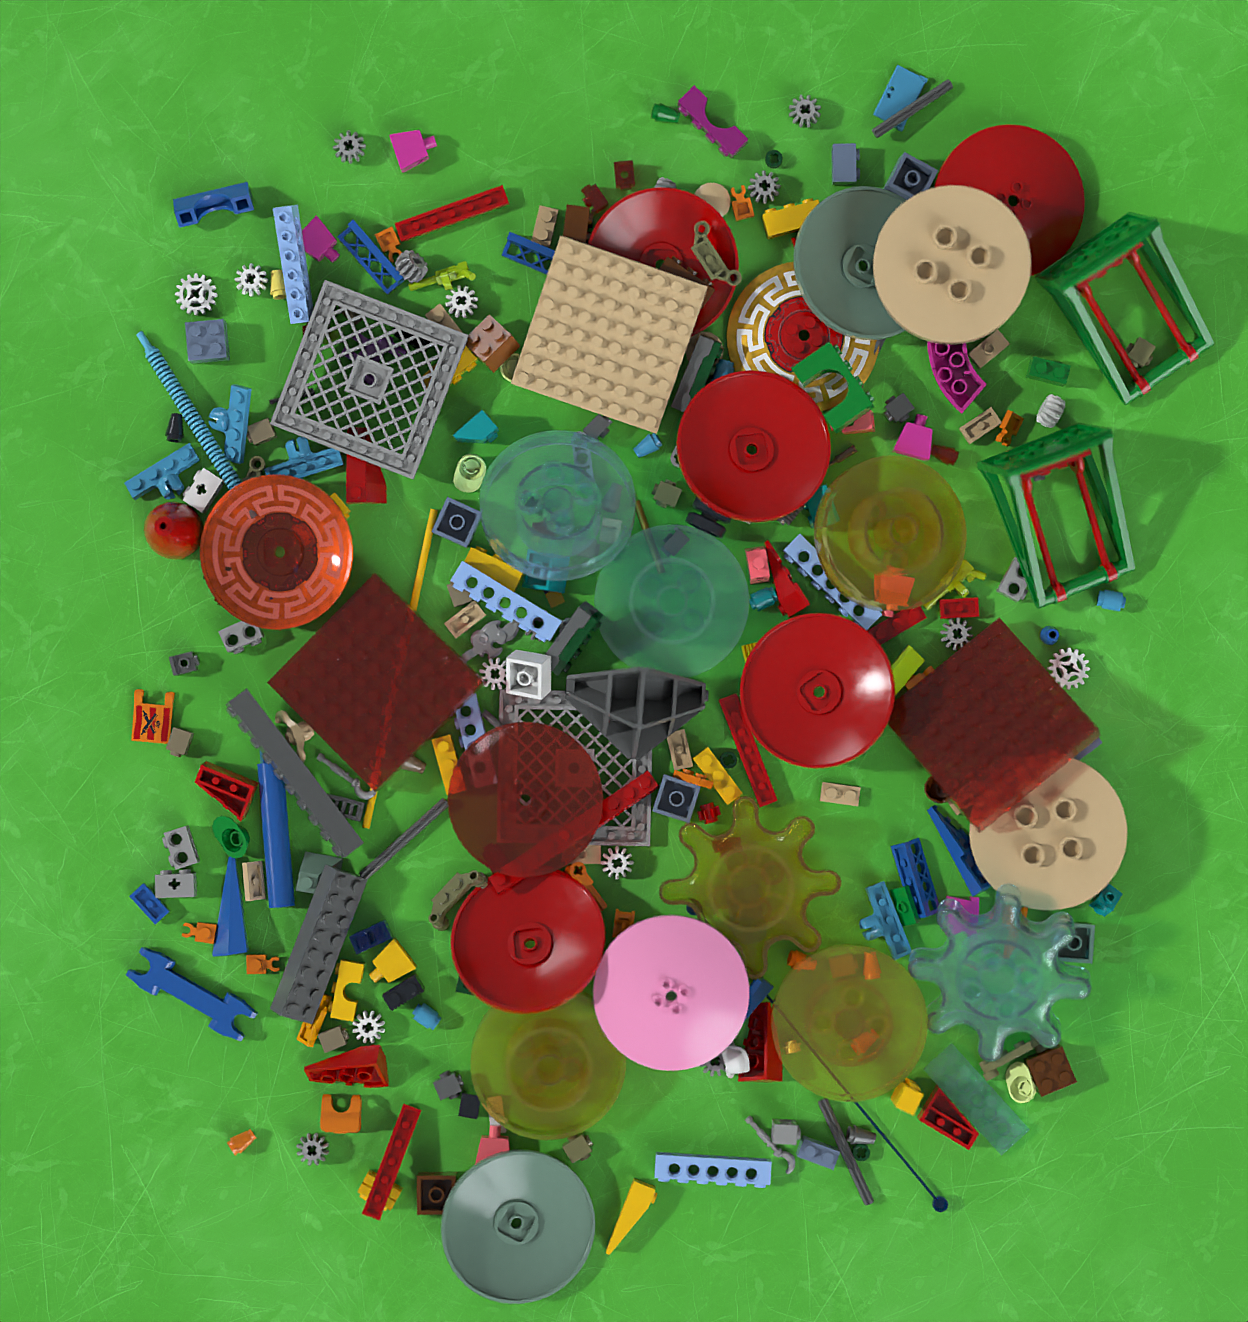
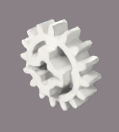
[175,273,218,316]
[1047,648,1090,689]

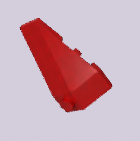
[346,427,387,504]
[764,540,810,618]
[738,1002,782,1083]
[304,1045,389,1088]

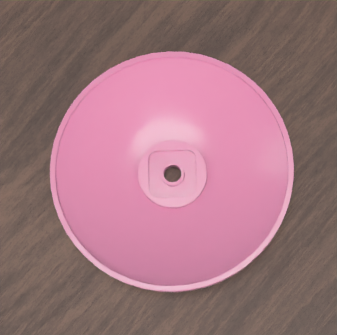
[593,915,749,1071]

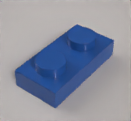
[129,883,170,924]

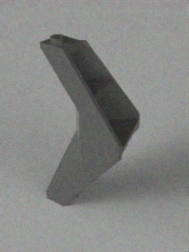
[565,667,709,759]

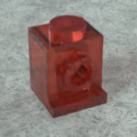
[614,160,635,191]
[581,184,608,216]

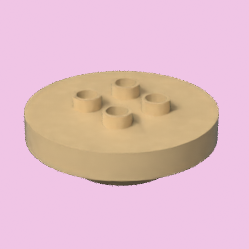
[873,186,1031,345]
[969,754,1127,910]

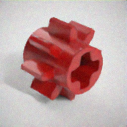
[697,802,721,824]

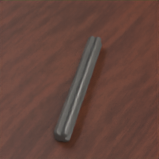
[872,80,953,138]

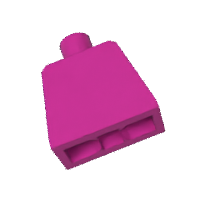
[389,130,437,173]
[302,215,340,263]
[892,414,933,462]

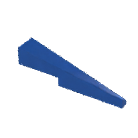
[927,805,991,896]
[212,857,249,956]

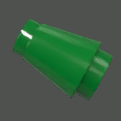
[651,103,680,123]

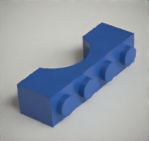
[173,182,254,228]

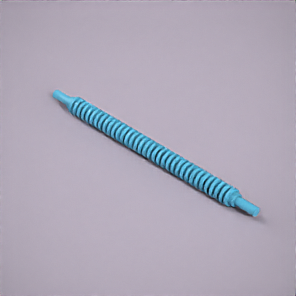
[136,331,258,519]

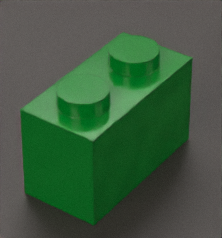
[1026,356,1071,387]

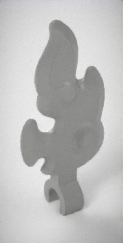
[462,620,520,662]

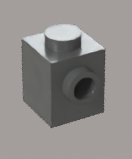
[883,393,914,424]
[433,1070,464,1100]

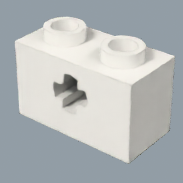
[183,468,224,514]

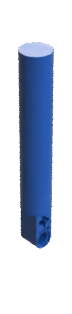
[257,749,295,908]

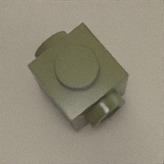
[1125,337,1156,369]
[651,479,682,508]
[562,1132,594,1164]

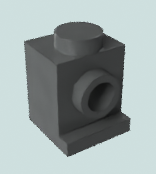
[583,414,613,445]
[660,527,690,557]
[169,651,200,676]

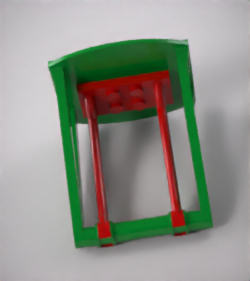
[1034,212,1214,406]
[976,423,1135,609]

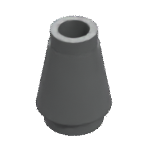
[846,1125,876,1144]

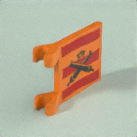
[131,689,175,744]

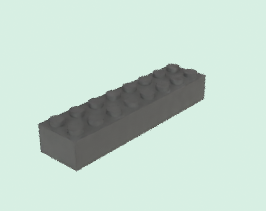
[270,864,367,1024]

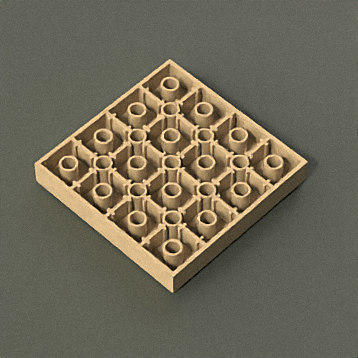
[511,235,708,434]

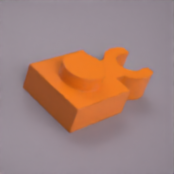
[731,185,755,221]
[375,227,402,264]
[996,410,1024,447]
[905,666,937,696]
[182,922,217,944]
[246,954,280,974]

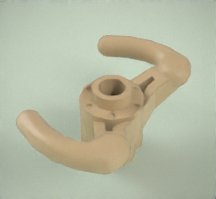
[275,710,314,762]

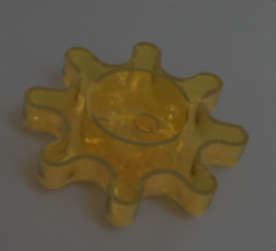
[658,795,841,979]

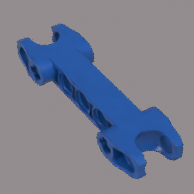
[126,947,258,1041]

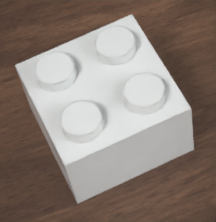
[506,650,551,700]

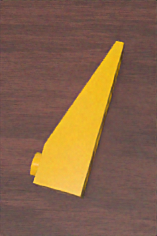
[606,1178,658,1255]

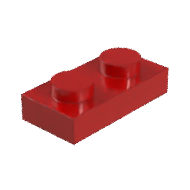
[939,597,979,619]

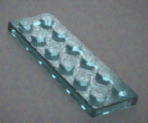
[923,1043,1030,1156]

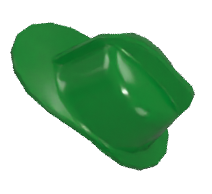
[212,816,250,858]

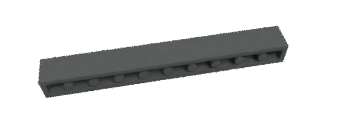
[225,689,364,858]

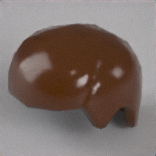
[924,774,955,803]

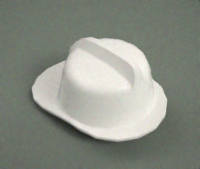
[722,1041,750,1079]

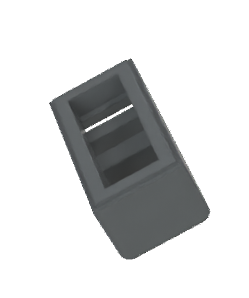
[327,793,365,822]

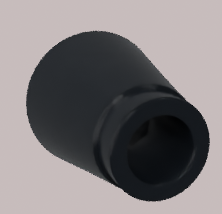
[165,413,184,443]

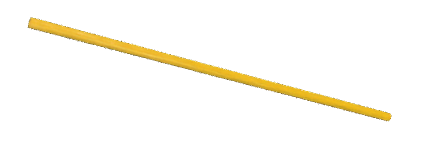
[362,509,438,829]

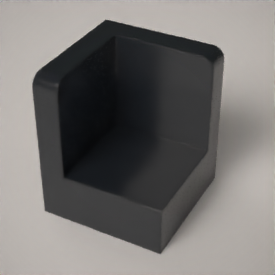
[458,1091,481,1119]

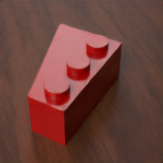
[195,761,259,821]
[917,1084,979,1150]

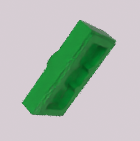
[890,885,920,927]

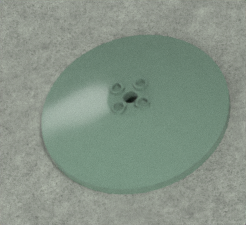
[794,186,907,340]
[441,1150,595,1304]

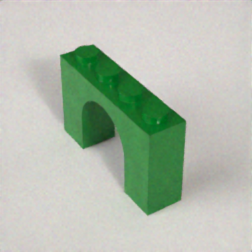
[791,341,875,434]

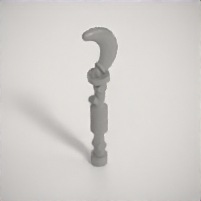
[316,753,377,800]
[745,1115,796,1174]

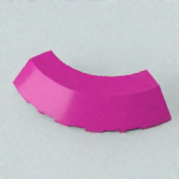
[927,341,987,414]

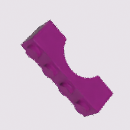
[678,85,748,159]

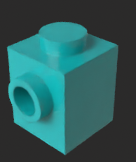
[1089,883,1122,917]

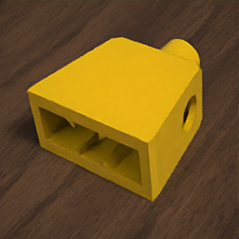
[369,938,417,983]

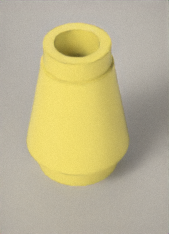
[270,270,287,300]

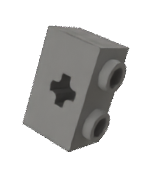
[155,869,197,898]

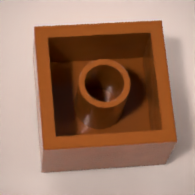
[466,315,520,373]

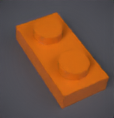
[673,768,714,789]

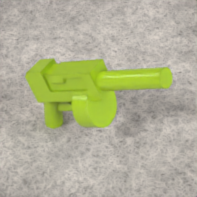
[408,261,476,291]
[923,560,987,610]

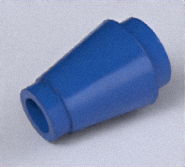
[1040,626,1059,645]

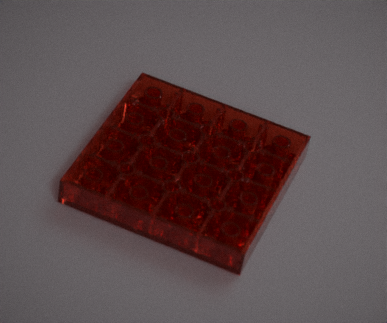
[267,573,486,792]
[887,618,1101,833]

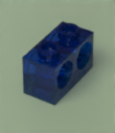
[349,919,394,954]

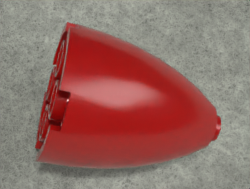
[144,502,204,560]

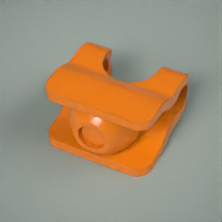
[320,1094,362,1134]

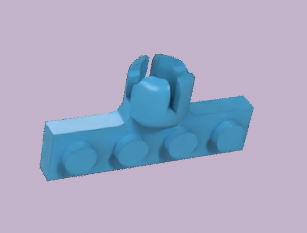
[209,384,252,464]
[264,437,344,478]
[124,443,200,500]
[859,881,912,960]

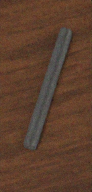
[359,798,449,880]
[818,1098,874,1205]

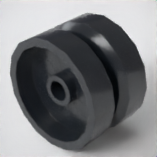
[685,497,732,539]

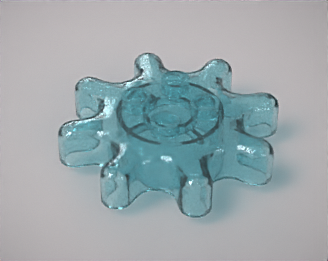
[908,884,1091,1062]

